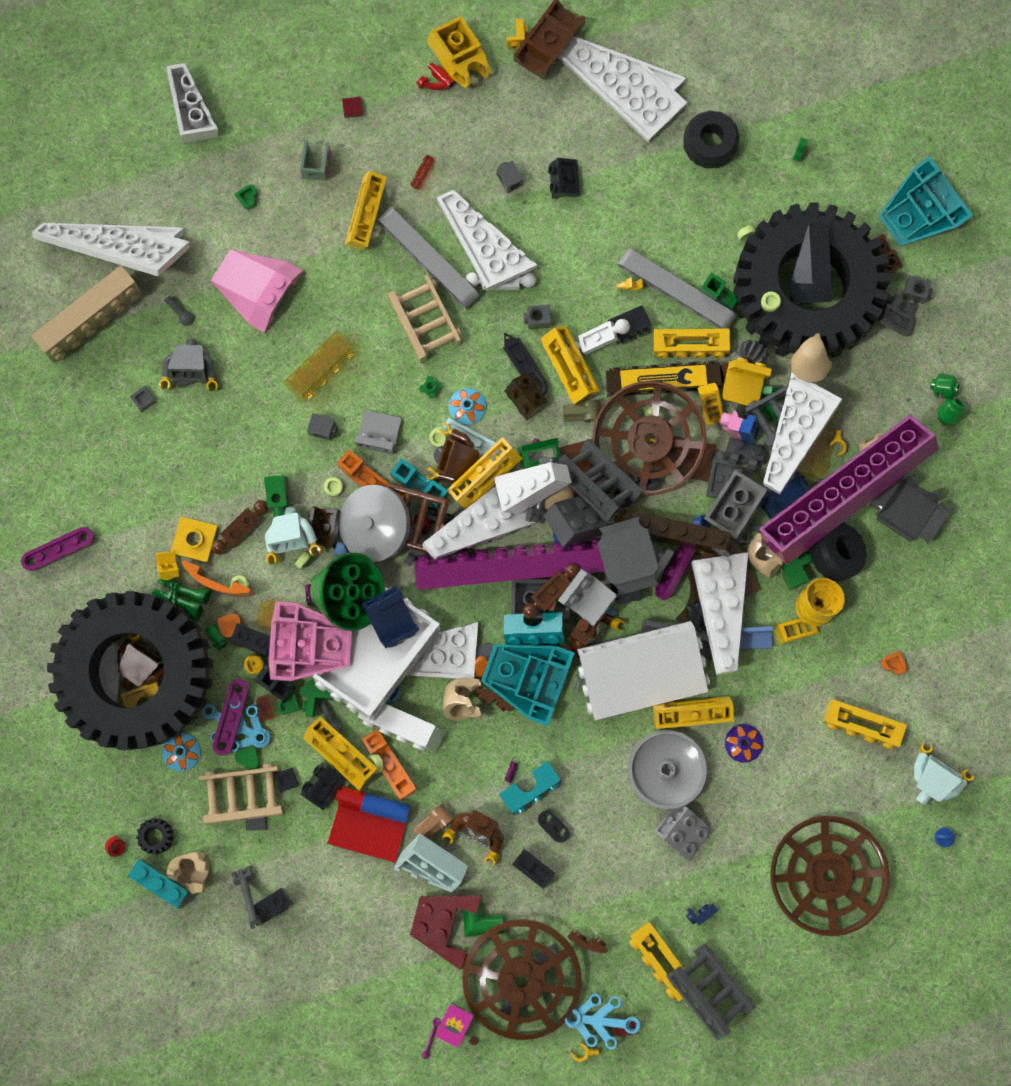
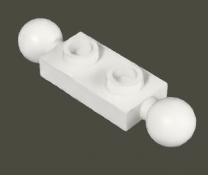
[465,272,536,290]
[568,319,630,355]

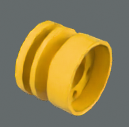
[795,578,845,627]

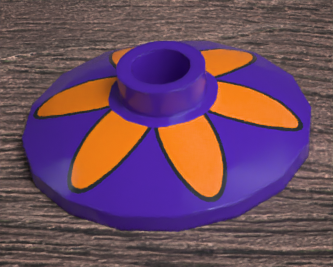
[724,724,763,763]

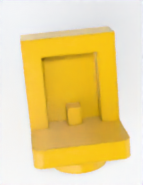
[506,19,528,50]
[155,551,179,580]

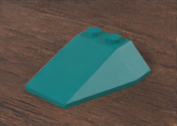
[878,156,973,246]
[481,644,574,726]

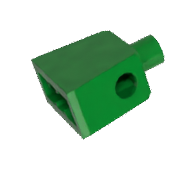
[264,475,289,518]

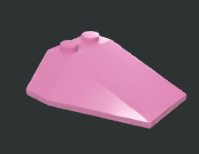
[211,250,304,333]
[268,601,352,681]

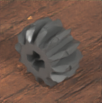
[736,340,770,365]

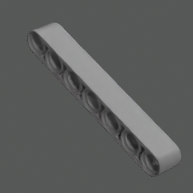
[377,207,479,309]
[617,248,737,329]

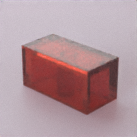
[256,695,273,722]
[612,1021,638,1037]

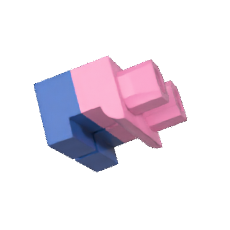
[720,411,760,445]

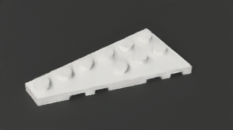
[437,190,537,291]
[764,373,842,495]
[422,486,540,559]
[691,552,748,675]
[406,622,478,679]

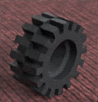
[136,818,174,854]

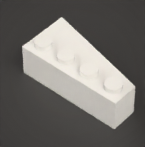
[166,63,218,144]
[494,462,572,514]
[358,704,445,754]

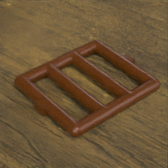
[388,483,449,554]

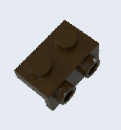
[504,373,548,420]
[309,506,341,548]

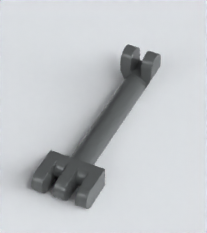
[526,456,555,524]
[231,866,263,929]

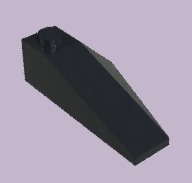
[790,223,832,303]

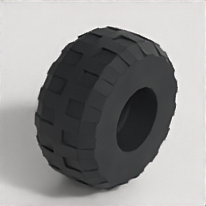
[683,111,739,169]
[809,523,867,581]

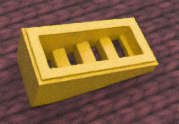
[698,383,723,426]
[774,618,819,645]

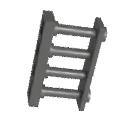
[745,385,835,452]
[557,438,643,522]
[666,943,756,1041]

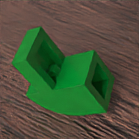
[699,272,738,310]
[782,551,812,591]
[300,679,333,718]

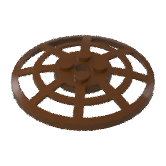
[592,381,707,496]
[770,816,890,936]
[462,919,582,1040]

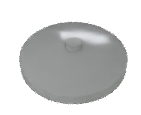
[339,485,410,562]
[628,730,707,810]

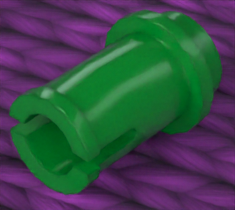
[205,624,228,650]

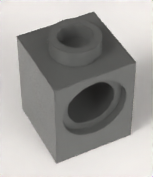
[496,160,524,194]
[902,276,933,304]
[524,305,551,330]
[307,413,338,441]

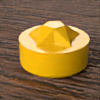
[244,654,264,674]

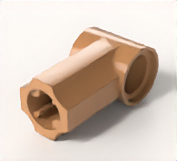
[413,803,454,839]

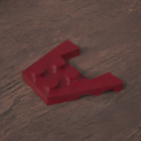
[410,894,482,970]

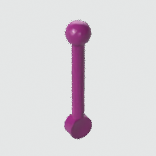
[421,1018,440,1059]

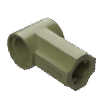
[563,400,600,423]

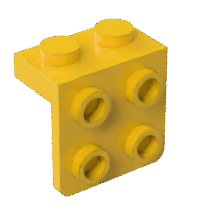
[722,358,772,406]

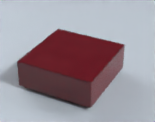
[342,96,363,118]

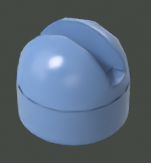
[333,541,348,557]

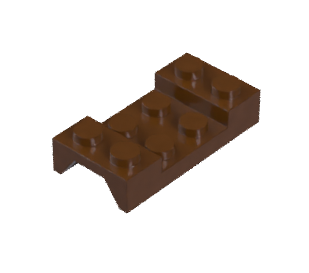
[514,0,586,80]

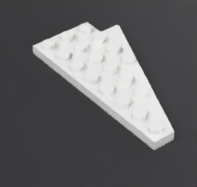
[558,36,687,142]
[32,223,190,277]

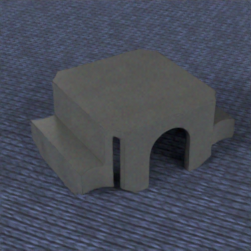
[869,475,952,544]
[598,517,659,596]

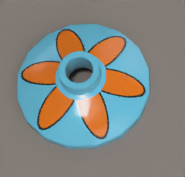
[449,388,486,425]
[162,733,201,771]

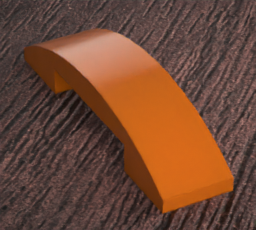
[337,450,405,499]
[182,560,256,597]
[361,729,417,801]

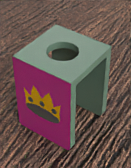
[300,140,331,181]
[435,1003,474,1047]

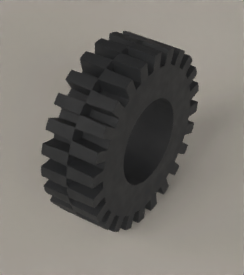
[733,202,891,358]
[47,591,213,750]

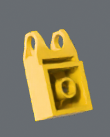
[426,16,491,89]

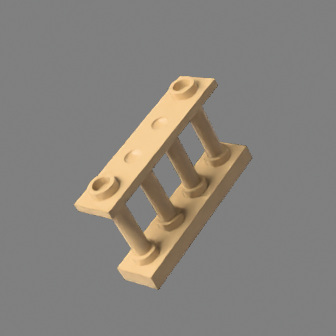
[387,274,462,363]
[199,764,284,825]

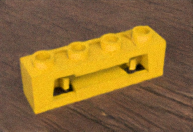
[344,171,387,251]
[540,326,600,404]
[653,329,730,359]
[447,437,523,510]
[652,696,734,729]
[822,699,907,750]
[303,716,378,791]
[629,921,696,1002]

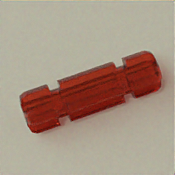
[411,155,434,190]

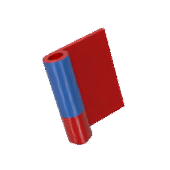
[327,786,411,863]

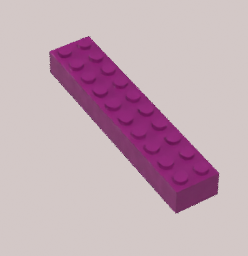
[759,414,939,565]
[414,537,605,590]

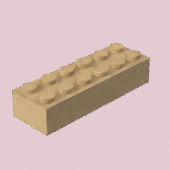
[31,265,142,362]

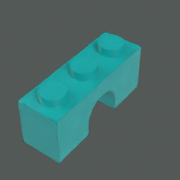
[390,458,449,510]
[503,612,564,645]
[499,761,561,815]
[128,859,190,909]

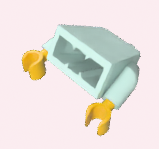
[265,507,324,564]
[914,742,974,805]

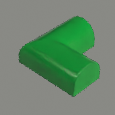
[463,898,504,937]

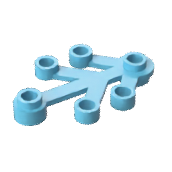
[201,698,270,752]
[565,994,641,1049]

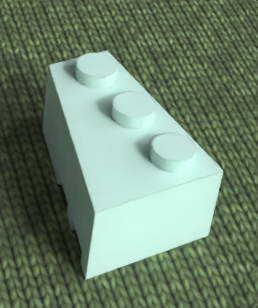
[394,834,468,892]

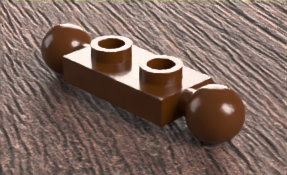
[212,500,269,555]
[523,563,580,619]

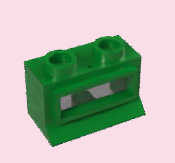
[517,437,561,470]

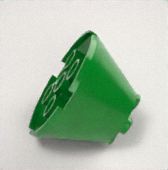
[310,552,385,631]

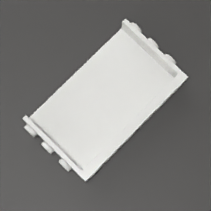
[313,587,441,721]
[577,621,710,720]

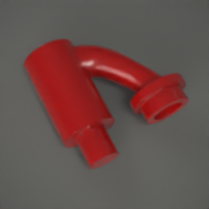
[416,62,455,91]

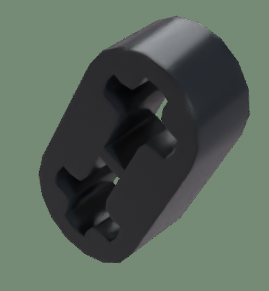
[538,811,569,843]

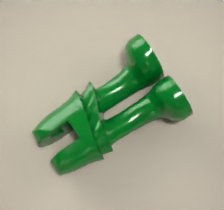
[152,578,212,622]

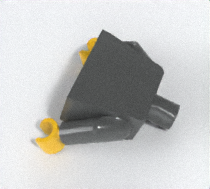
[159,338,218,391]

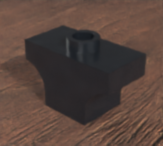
[254,665,296,703]

